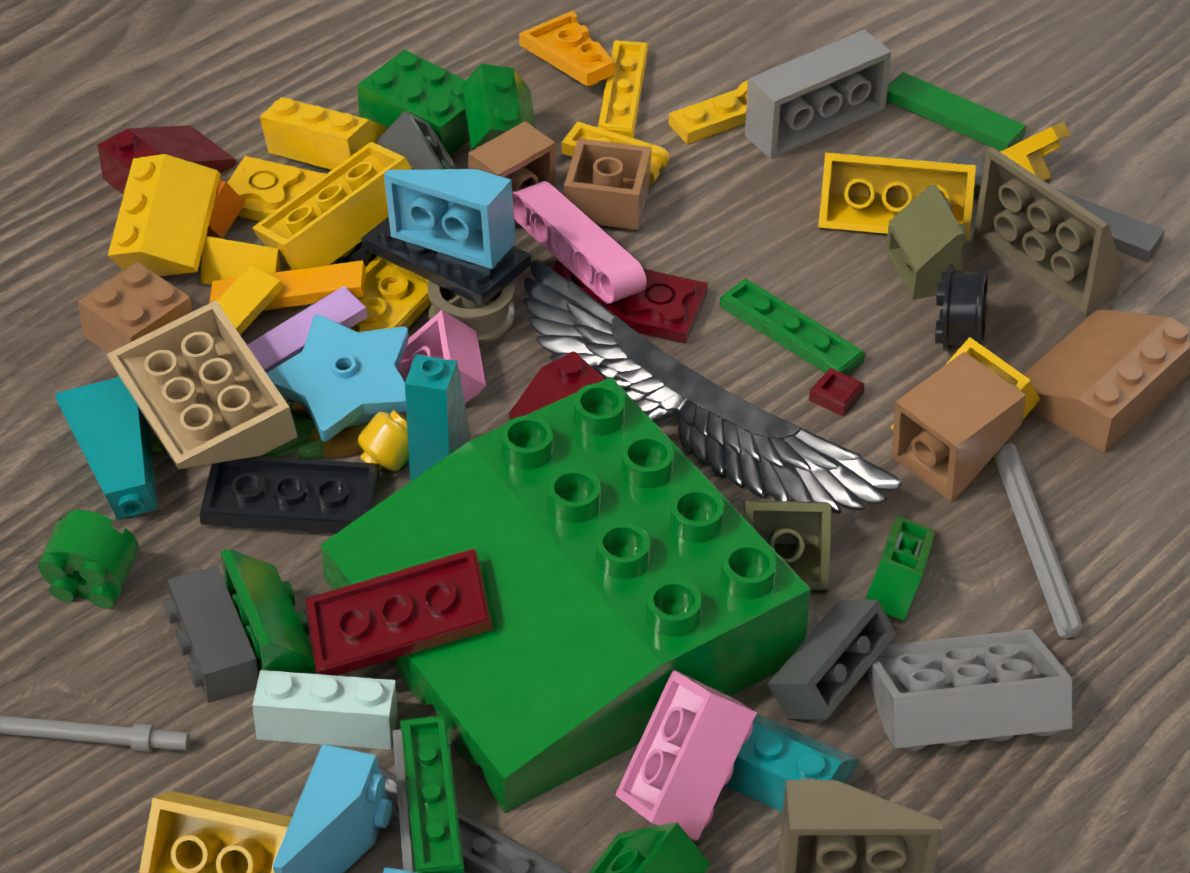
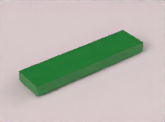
[886,71,1026,151]
[720,278,865,375]
[400,715,464,873]

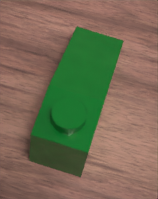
[865,515,936,621]

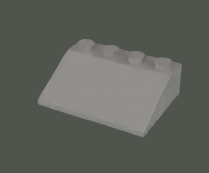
[866,629,1072,751]

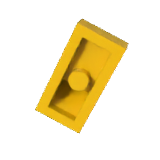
[1001,122,1071,181]

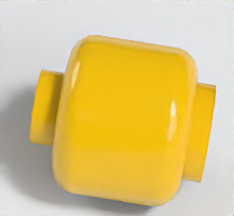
[358,409,409,471]

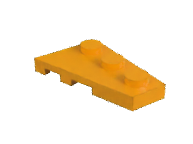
[519,10,614,87]

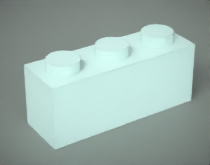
[252,670,398,750]

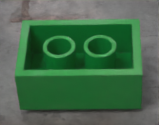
[357,49,470,156]

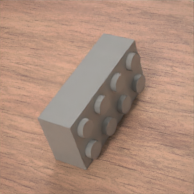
[745,29,891,159]

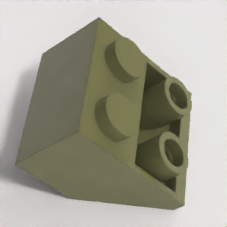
[886,185,967,300]

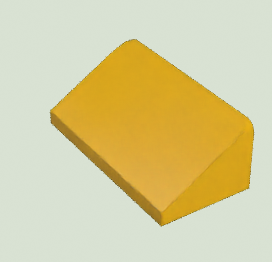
[201,236,281,285]

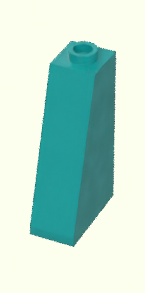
[405,355,471,482]
[56,377,158,520]

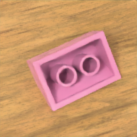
[615,670,757,841]

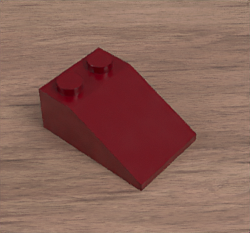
[98,125,236,195]

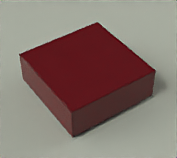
[809,368,865,416]

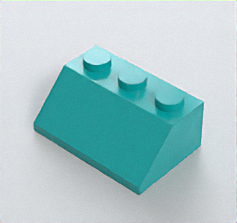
[725,713,858,812]

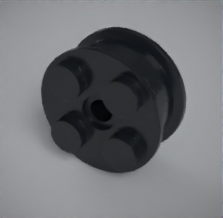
[935,264,988,351]

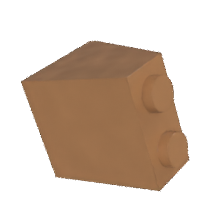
[891,352,1026,502]

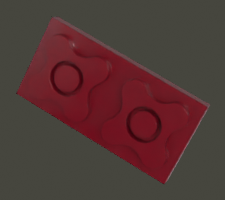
[552,259,708,343]
[305,548,493,676]

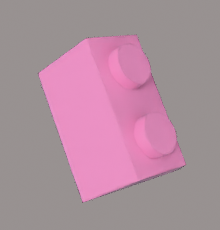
[398,310,486,413]

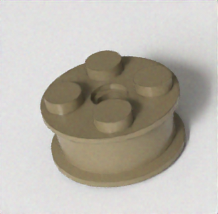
[428,281,515,345]

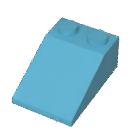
[384,169,516,269]
[272,744,392,873]

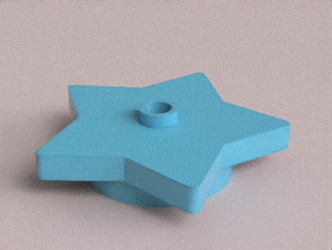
[266,314,409,441]

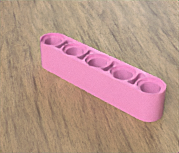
[512,181,647,304]

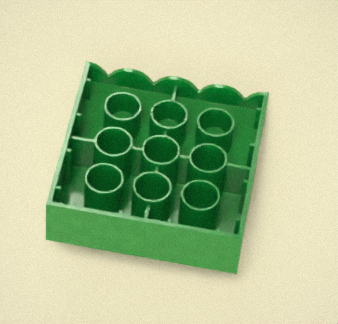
[321,377,811,813]

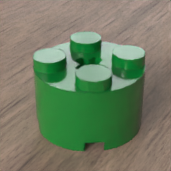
[38,510,139,609]

